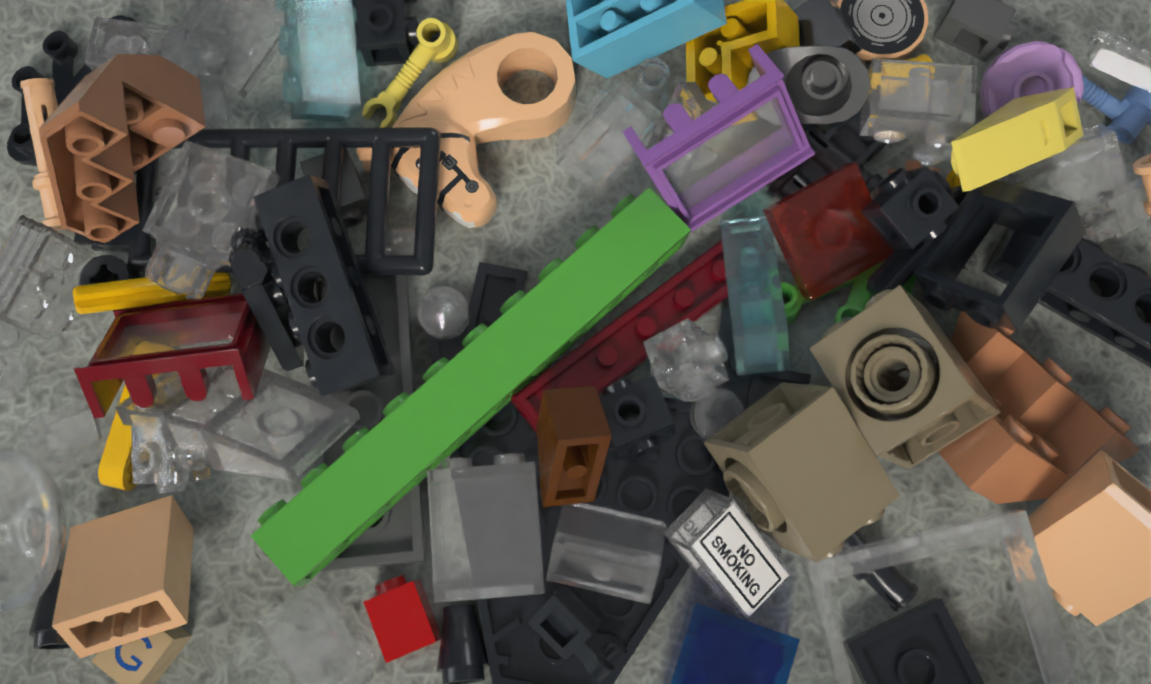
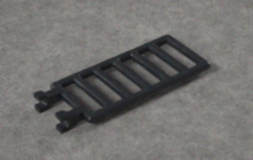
[74,127,441,276]

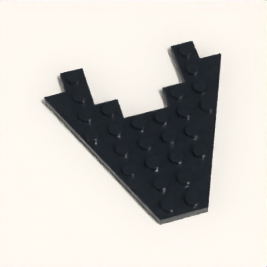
[422,262,811,684]

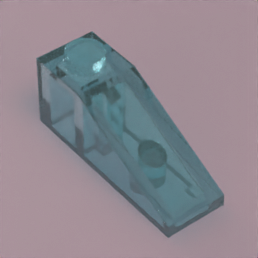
[720,215,789,375]

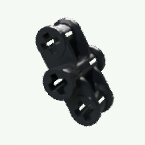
[766,101,899,226]

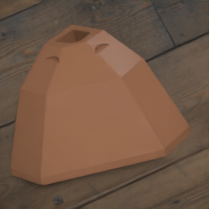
[39,54,206,244]
[938,311,1140,504]

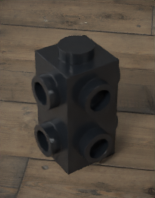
[349,0,419,67]

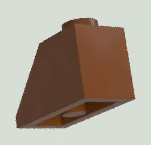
[537,386,612,507]

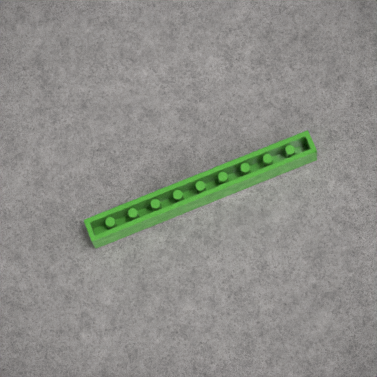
[250,187,691,587]

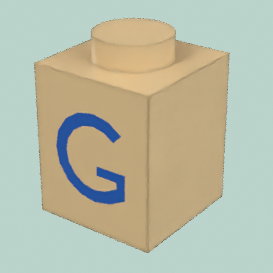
[91,626,192,684]

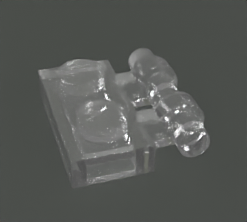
[1086,28,1151,93]

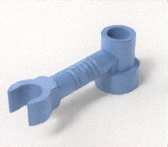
[1081,75,1151,144]

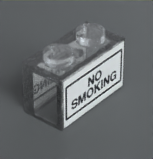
[663,489,791,621]

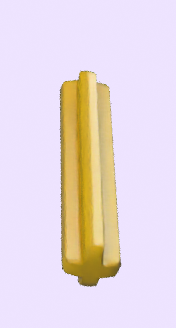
[72,272,231,314]

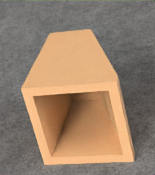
[1010,449,1151,626]

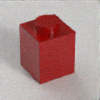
[363,574,441,663]

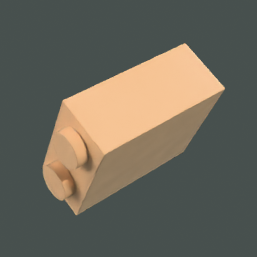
[52,495,194,658]

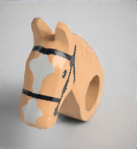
[356,32,576,228]

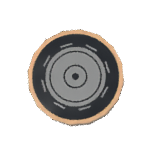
[837,0,929,64]

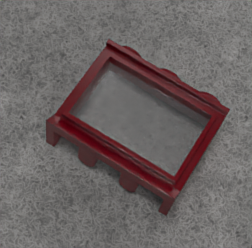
[74,293,271,419]

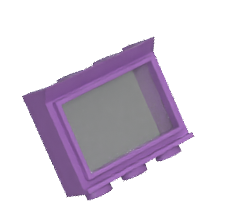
[622,44,815,233]

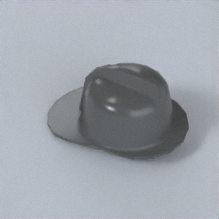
[747,44,871,124]

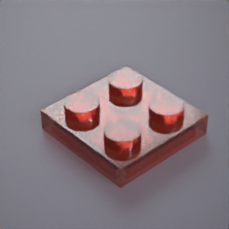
[763,163,894,301]

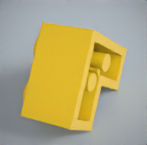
[686,0,800,123]

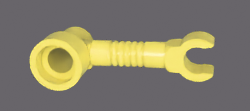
[362,18,458,128]

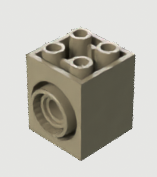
[810,285,1001,470]
[704,382,900,562]

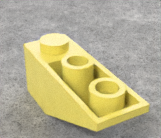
[951,87,1083,192]

